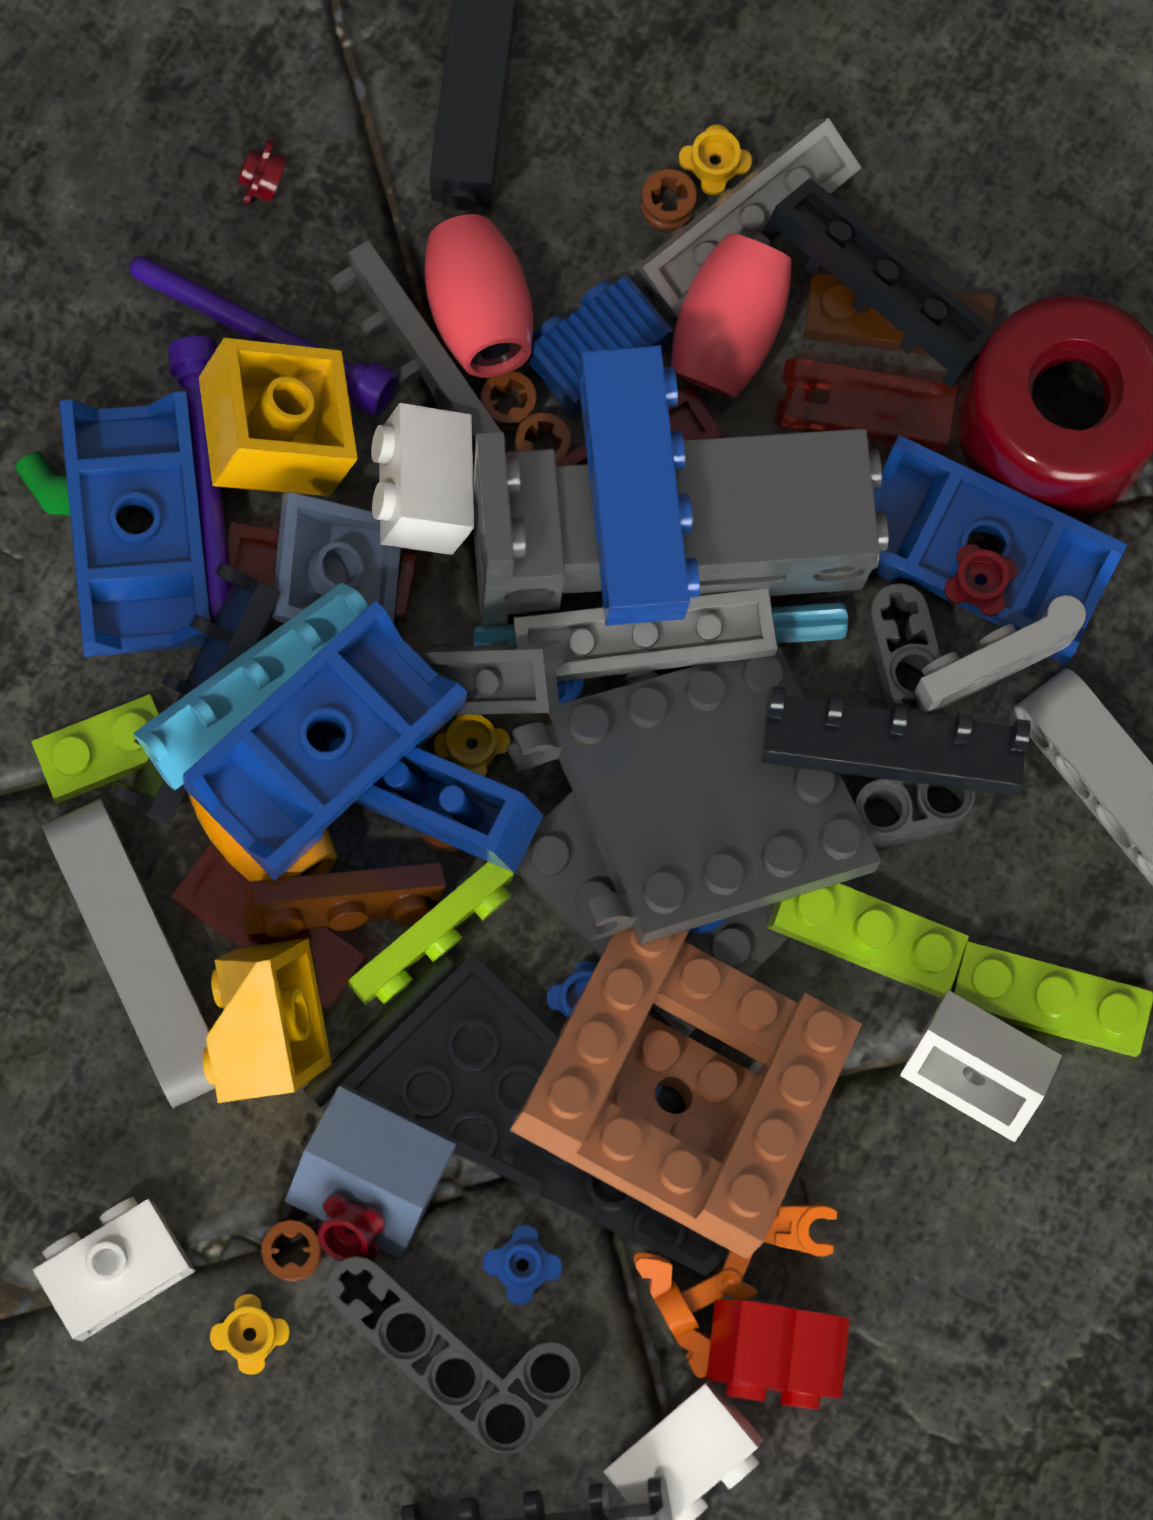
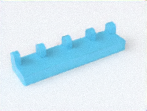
[133,582,368,790]

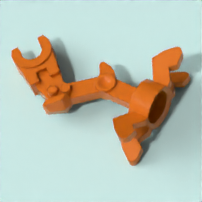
[633,1203,837,1378]

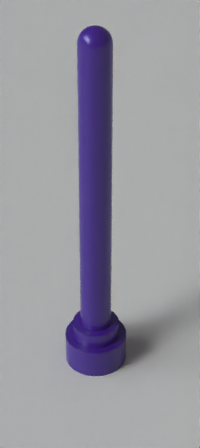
[129,256,399,417]
[167,336,232,621]

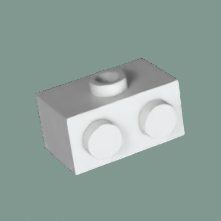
[371,403,474,555]
[900,990,1062,1142]
[33,1197,195,1341]
[603,1380,763,1520]

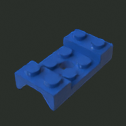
[59,391,210,657]
[871,435,1128,666]
[183,601,467,881]

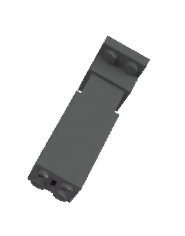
[473,429,888,626]

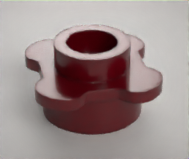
[237,138,287,205]
[944,544,1017,616]
[317,1194,386,1262]

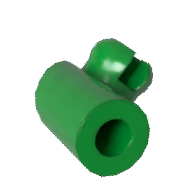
[15,451,70,516]

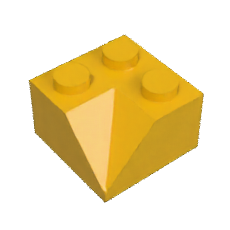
[199,338,358,496]
[203,938,332,1103]

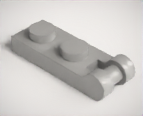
[913,595,1086,715]

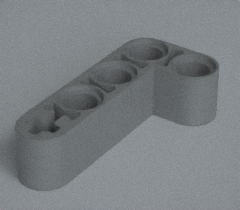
[854,584,975,848]
[326,1257,580,1455]

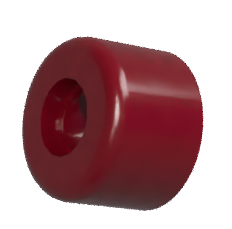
[958,295,1153,519]

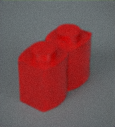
[706,1299,850,1410]

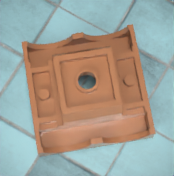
[510,928,862,1259]

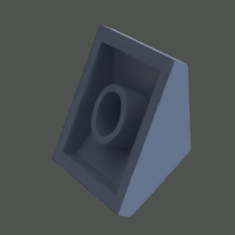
[270,492,401,624]
[285,1083,458,1260]

